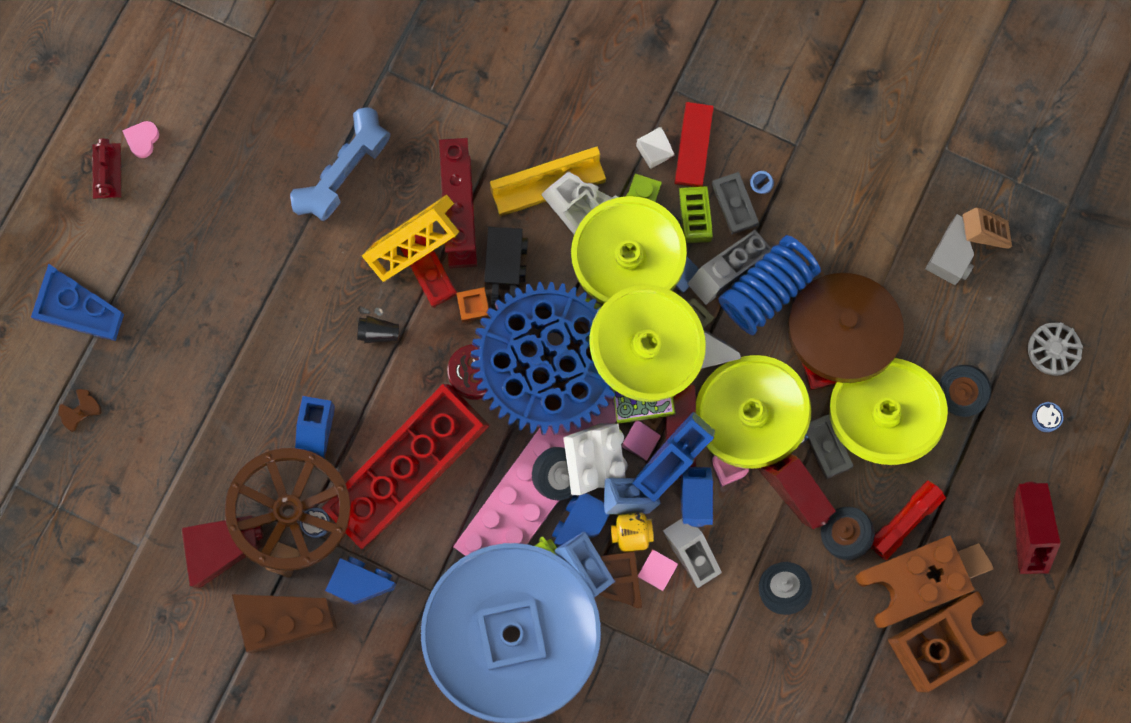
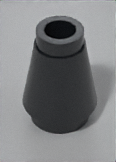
[357,315,399,344]

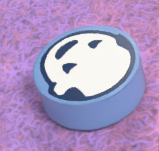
[1032,402,1063,432]
[300,508,330,538]

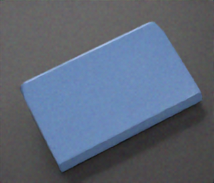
[604,478,661,514]
[554,532,615,598]

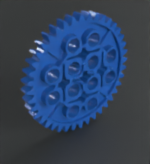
[471,282,615,435]

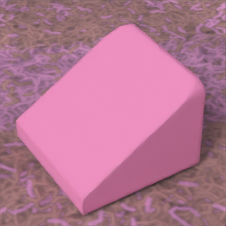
[622,421,661,461]
[638,550,678,591]

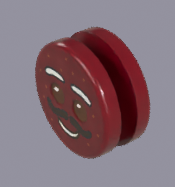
[447,344,487,400]

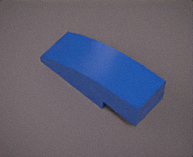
[632,412,715,502]

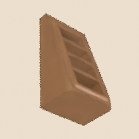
[963,208,1012,249]

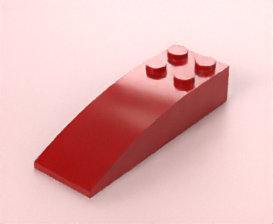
[322,384,490,550]

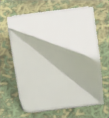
[636,127,675,169]

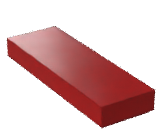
[674,102,714,187]
[399,234,457,308]

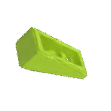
[679,186,713,244]

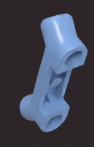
[290,108,391,221]

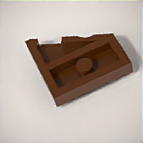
[599,551,642,608]

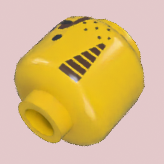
[611,512,654,552]

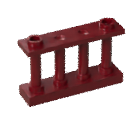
[439,138,477,269]

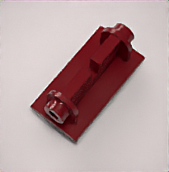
[92,138,122,199]

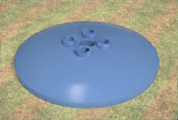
[421,543,601,723]

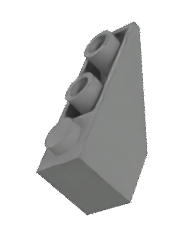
[687,230,772,305]

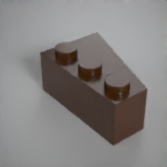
[232,594,337,653]

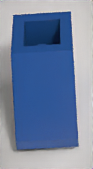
[295,396,335,459]
[680,467,713,527]
[552,493,610,547]
[325,557,396,605]

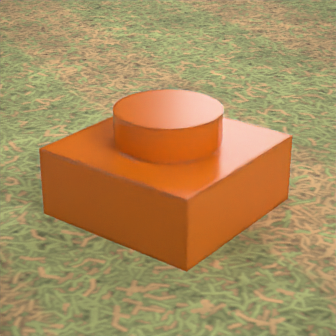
[456,288,489,323]

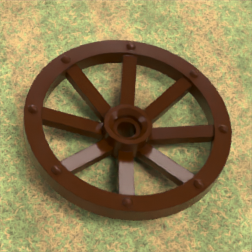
[225,448,350,571]

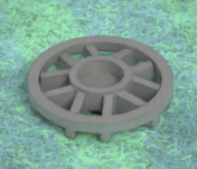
[1028,322,1083,376]

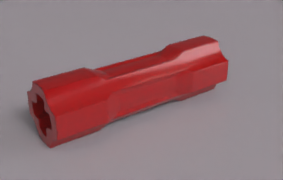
[871,480,946,560]

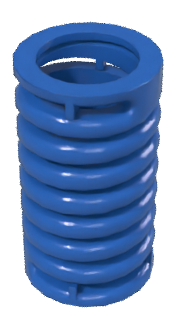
[718,235,821,335]

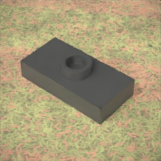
[712,172,759,235]
[807,414,854,479]

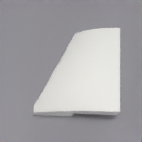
[541,172,619,234]

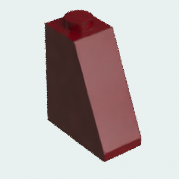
[757,454,836,530]
[1013,482,1061,574]
[181,515,264,588]

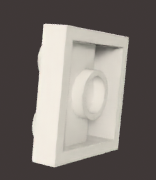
[564,423,628,495]

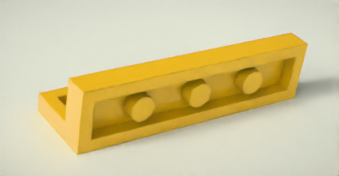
[490,147,606,217]
[362,195,459,282]

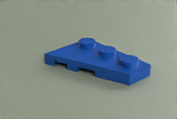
[31,264,124,341]

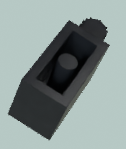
[484,227,528,308]

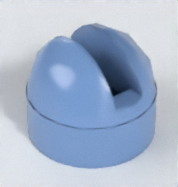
[750,171,774,194]

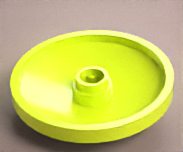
[571,196,687,304]
[590,284,706,402]
[696,355,811,469]
[829,358,948,465]

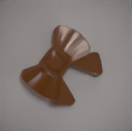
[58,389,101,432]

